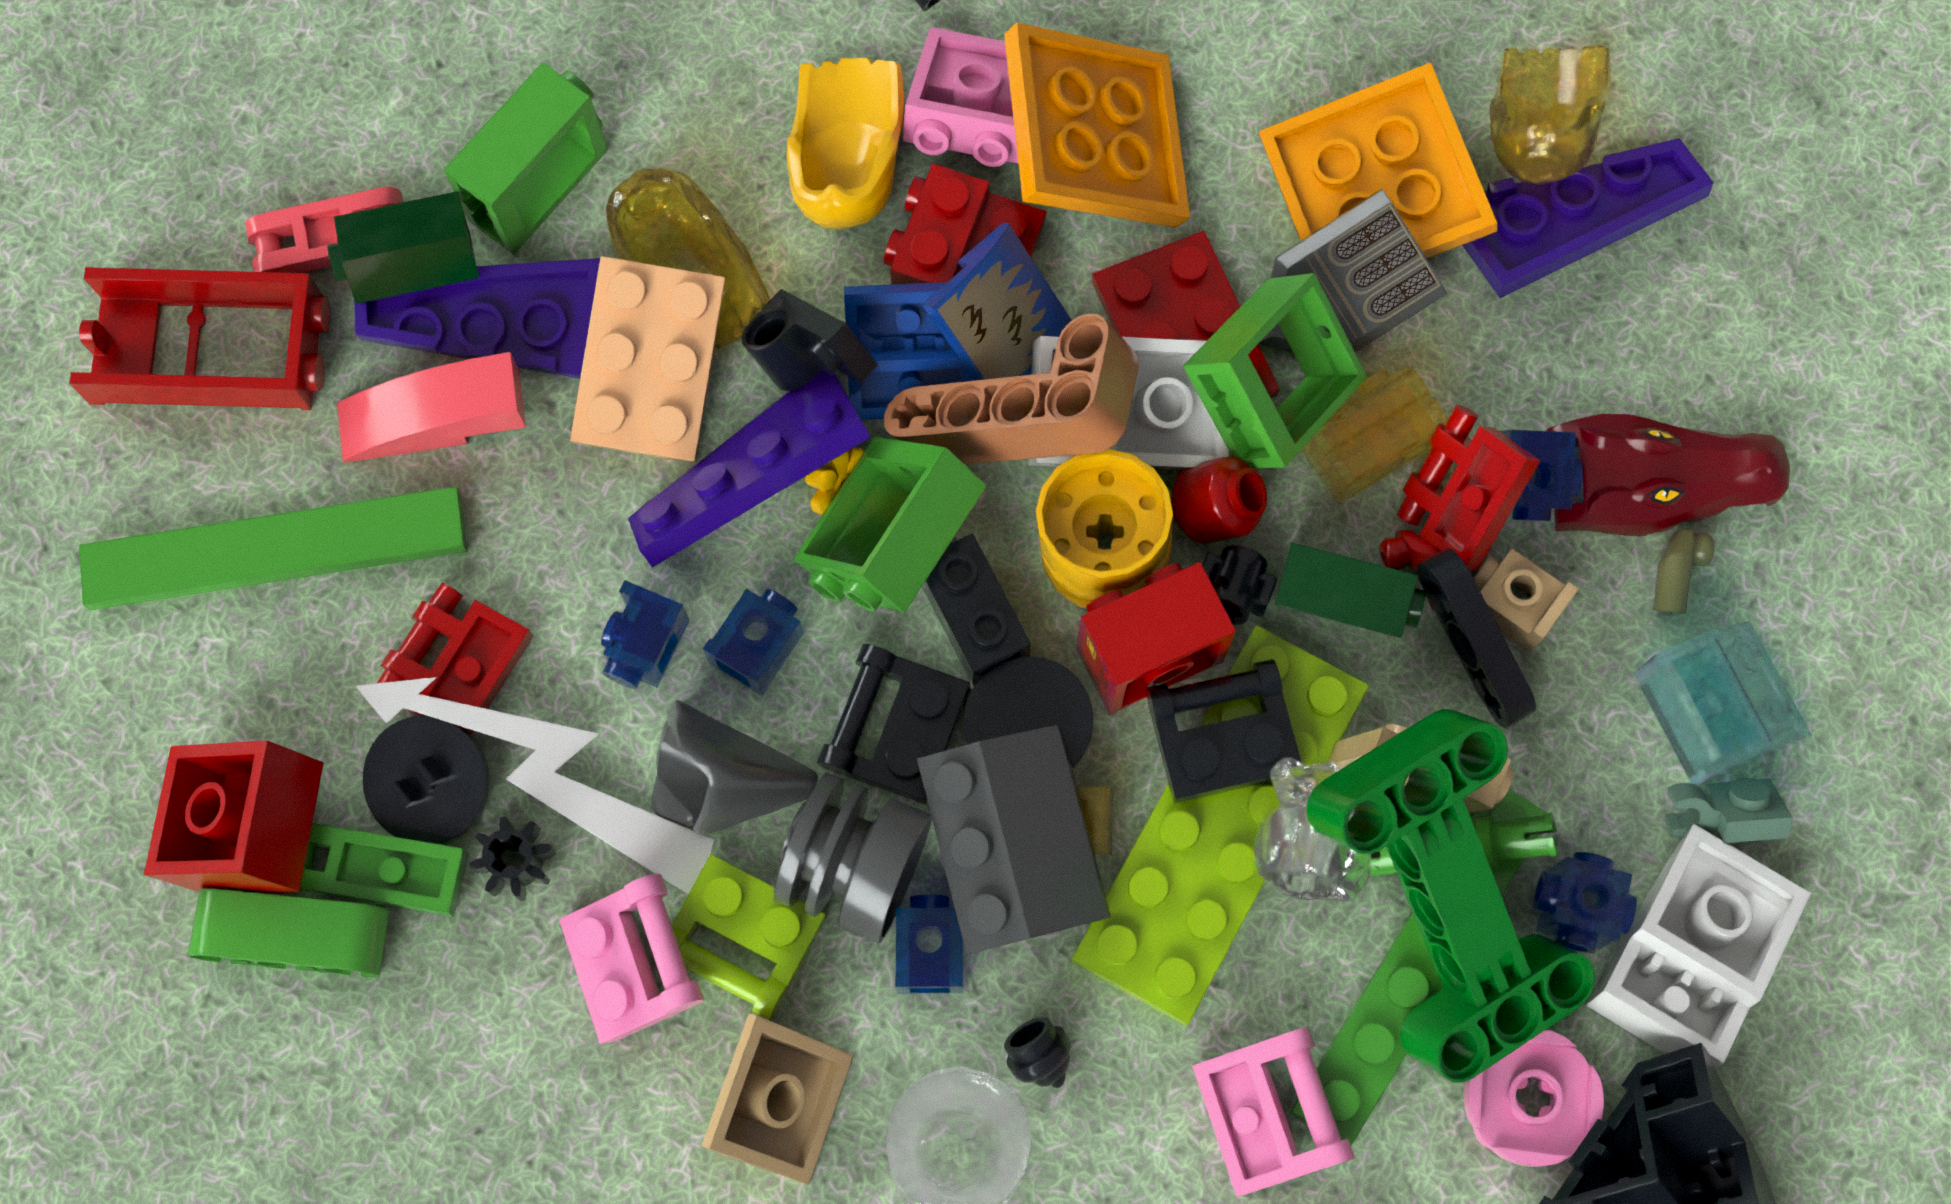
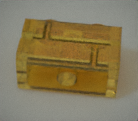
[1301,366,1449,504]

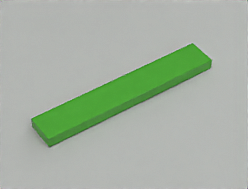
[79,486,467,610]

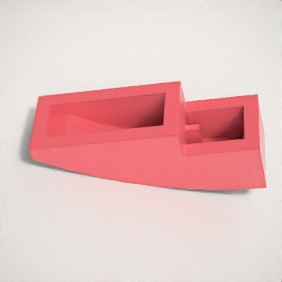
[337,352,526,463]

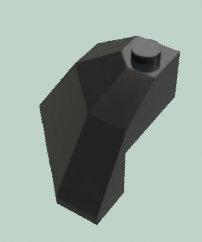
[1539,1043,1776,1204]

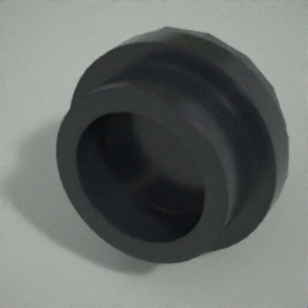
[1004,1017,1071,1088]

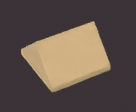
[701,1013,853,1185]

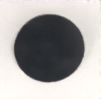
[964,656,1094,768]
[363,715,490,844]

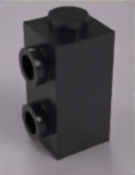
[922,533,1031,686]

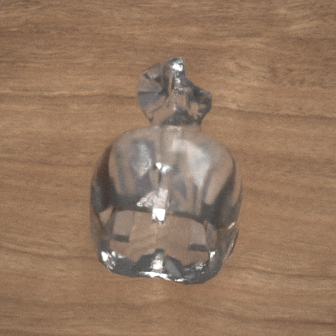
[1254,757,1372,902]

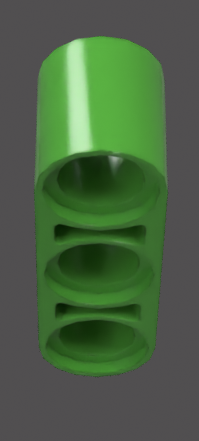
[187,889,390,977]

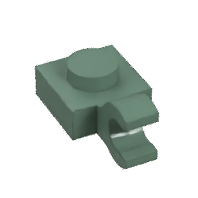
[1665,778,1793,843]

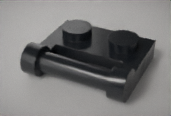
[816,644,970,805]
[1146,659,1303,804]

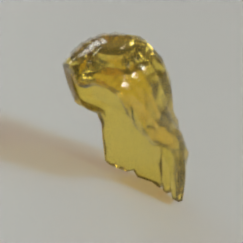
[1489,45,1611,185]
[606,167,771,349]

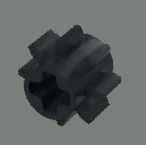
[1202,545,1277,625]
[469,816,556,901]

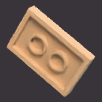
[570,256,726,463]

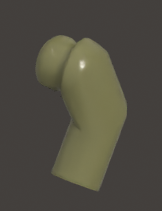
[1653,528,1714,614]

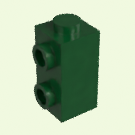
[327,191,479,304]
[1275,542,1427,638]

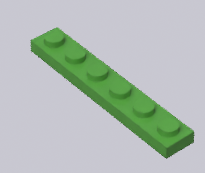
[1289,789,1547,1146]

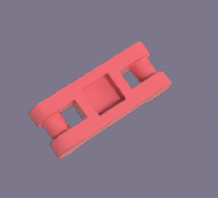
[245,187,403,273]

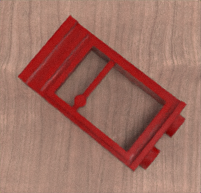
[69,267,331,410]

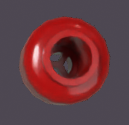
[1171,456,1267,544]

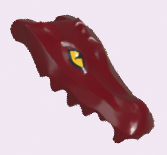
[1546,414,1790,537]

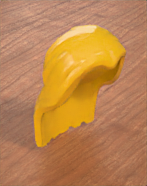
[786,58,904,230]

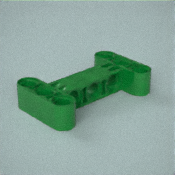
[1306,709,1595,1082]

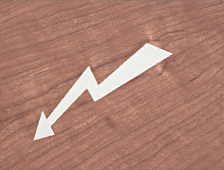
[355,677,714,894]

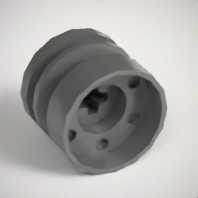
[774,772,932,943]

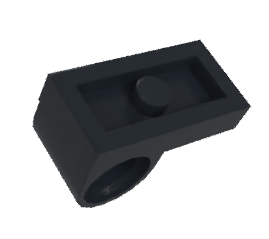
[742,289,878,391]

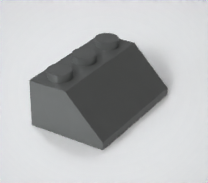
[917,725,1111,955]

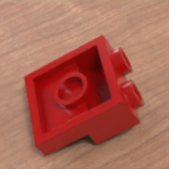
[883,163,1047,284]

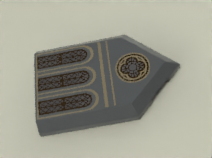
[1258,189,1447,352]

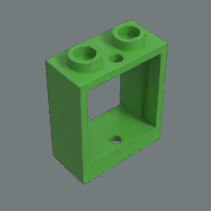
[444,62,608,255]
[1183,273,1367,469]
[793,436,987,613]

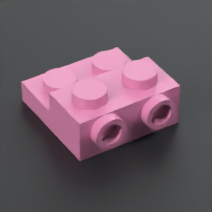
[903,27,1018,167]

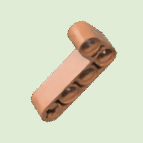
[884,313,1139,464]

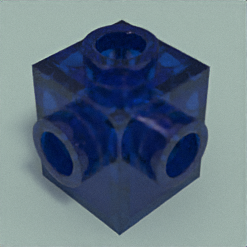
[1500,430,1583,521]
[1533,852,1637,953]

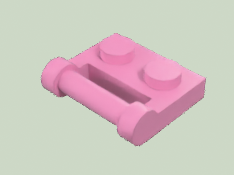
[559,874,704,1044]
[1192,1027,1355,1197]

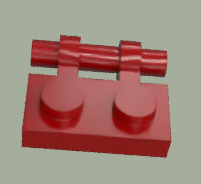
[1396,404,1541,570]
[377,583,534,735]

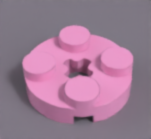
[1464,1030,1604,1167]

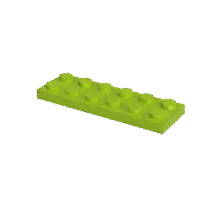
[1071,625,1369,1027]

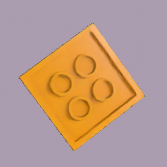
[1004,22,1190,228]
[1258,62,1497,259]

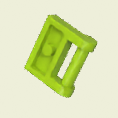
[653,854,827,1021]

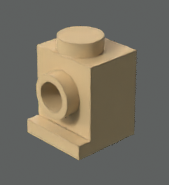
[1474,548,1579,653]

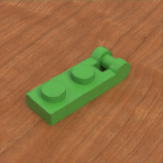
[299,823,469,917]

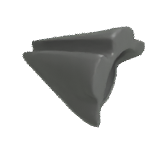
[651,700,818,834]

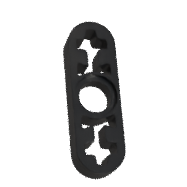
[1417,548,1536,728]

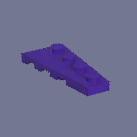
[1462,138,1714,298]
[354,258,600,378]
[628,370,871,568]

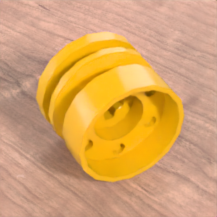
[1036,449,1173,608]

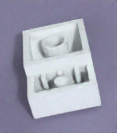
[1028,336,1229,470]
[1586,824,1811,1068]

